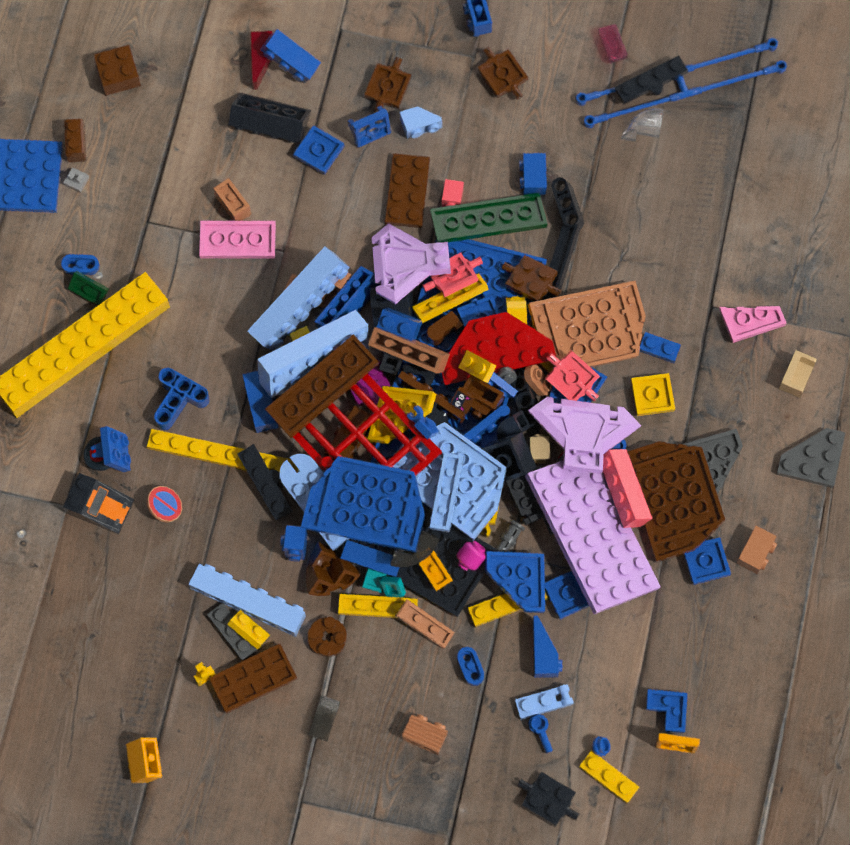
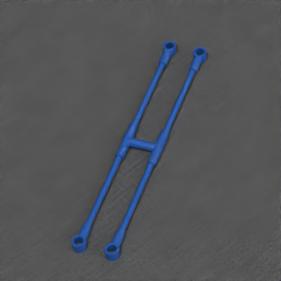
[576,38,787,128]

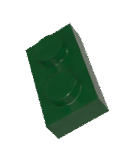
[68,271,109,305]

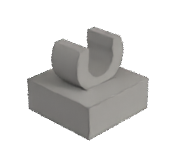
[63,167,89,193]

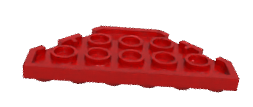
[442,312,556,385]

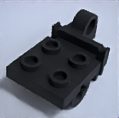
[505,465,553,536]

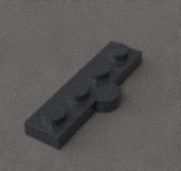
[615,55,688,105]
[237,444,293,521]

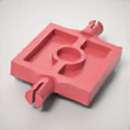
[422,253,483,297]
[545,350,600,402]

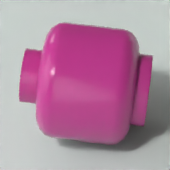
[457,541,486,571]

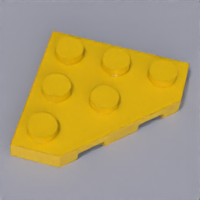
[367,386,436,444]

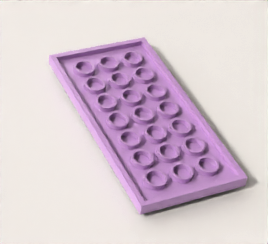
[525,461,660,614]

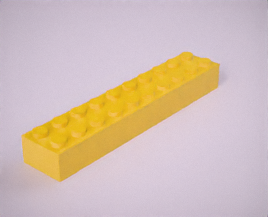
[0,272,170,418]

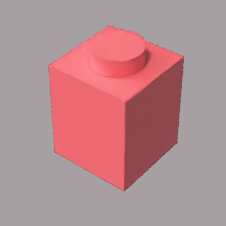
[442,179,464,207]

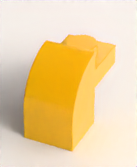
[506,296,527,324]

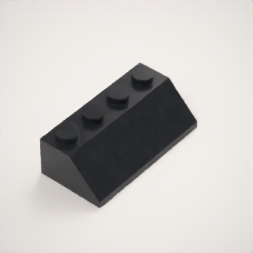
[228,93,311,143]

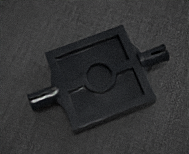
[517,772,580,828]

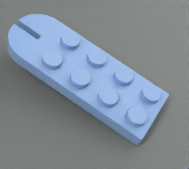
[280,454,349,551]

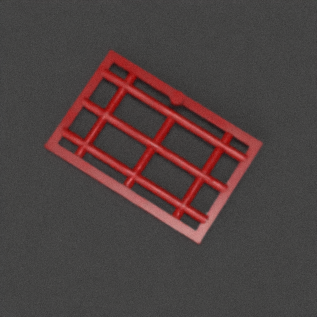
[293,374,442,476]

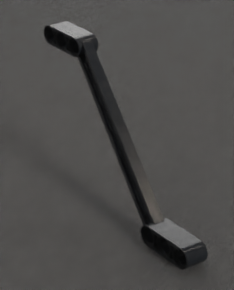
[510,177,584,430]

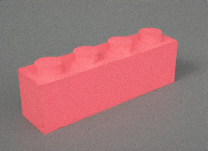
[602,449,652,528]

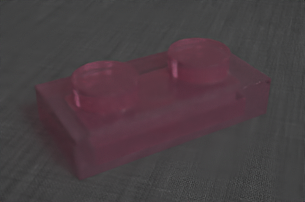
[598,24,628,64]

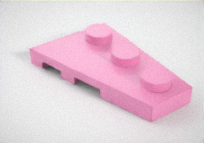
[719,306,786,343]

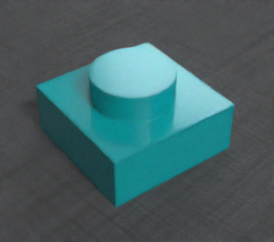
[362,568,387,593]
[380,577,406,598]

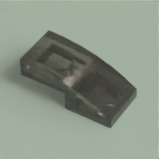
[309,696,341,742]

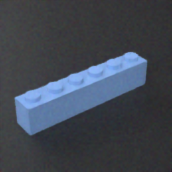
[189,564,306,637]

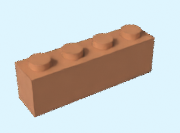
[368,327,450,373]

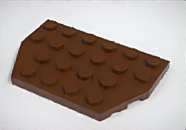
[627,441,726,563]

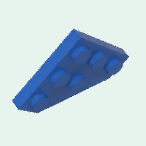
[485,551,545,613]

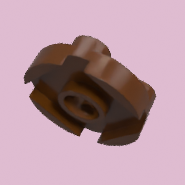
[308,617,347,657]

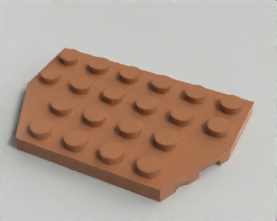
[528,281,646,367]

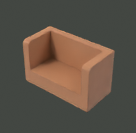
[213,178,251,221]

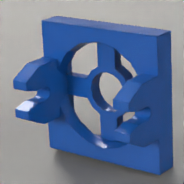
[348,106,391,147]

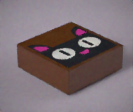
[450,387,476,414]

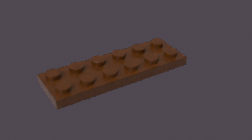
[266,334,379,438]

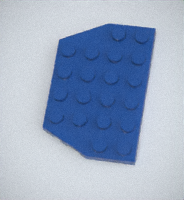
[301,456,425,552]

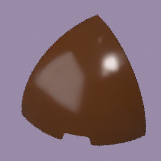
[306,542,360,596]

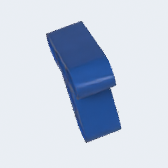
[154,368,210,430]

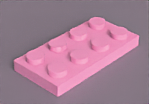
[199,221,276,259]

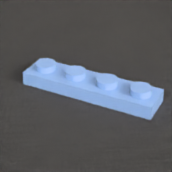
[430,453,464,532]

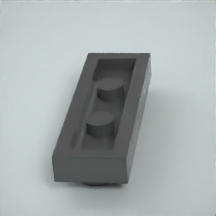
[207,603,258,661]

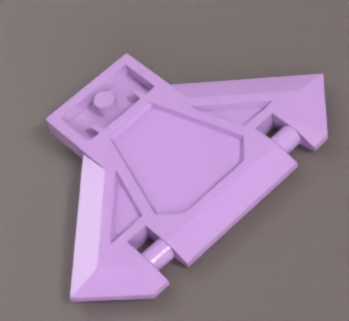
[372,224,451,304]
[528,397,641,474]

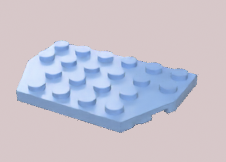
[393,422,506,540]

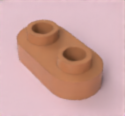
[524,365,552,396]

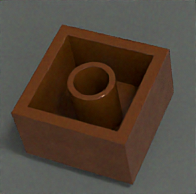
[94,45,141,96]

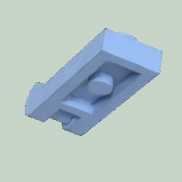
[515,684,574,720]

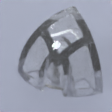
[621,108,664,142]

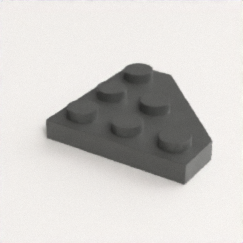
[776,428,846,488]
[684,429,743,494]

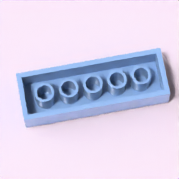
[248,247,350,351]
[257,310,369,398]

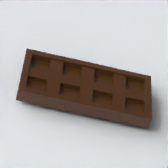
[385,153,430,228]
[209,643,298,714]

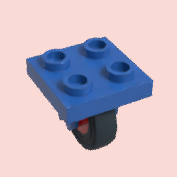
[84,426,131,472]

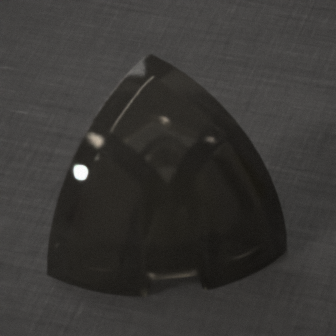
[390,530,439,567]

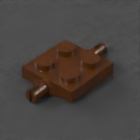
[478,47,528,100]
[364,57,412,113]
[502,255,561,302]

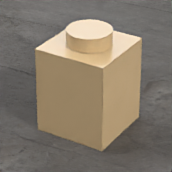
[529,434,550,464]

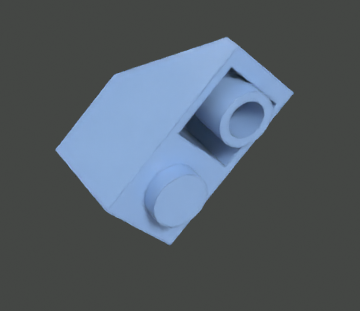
[400,106,442,139]

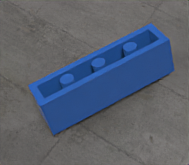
[314,266,380,328]

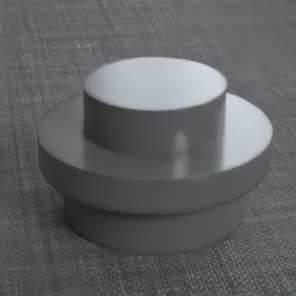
[498,367,517,384]

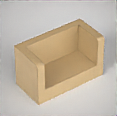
[779,350,817,398]

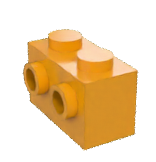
[126,738,162,783]

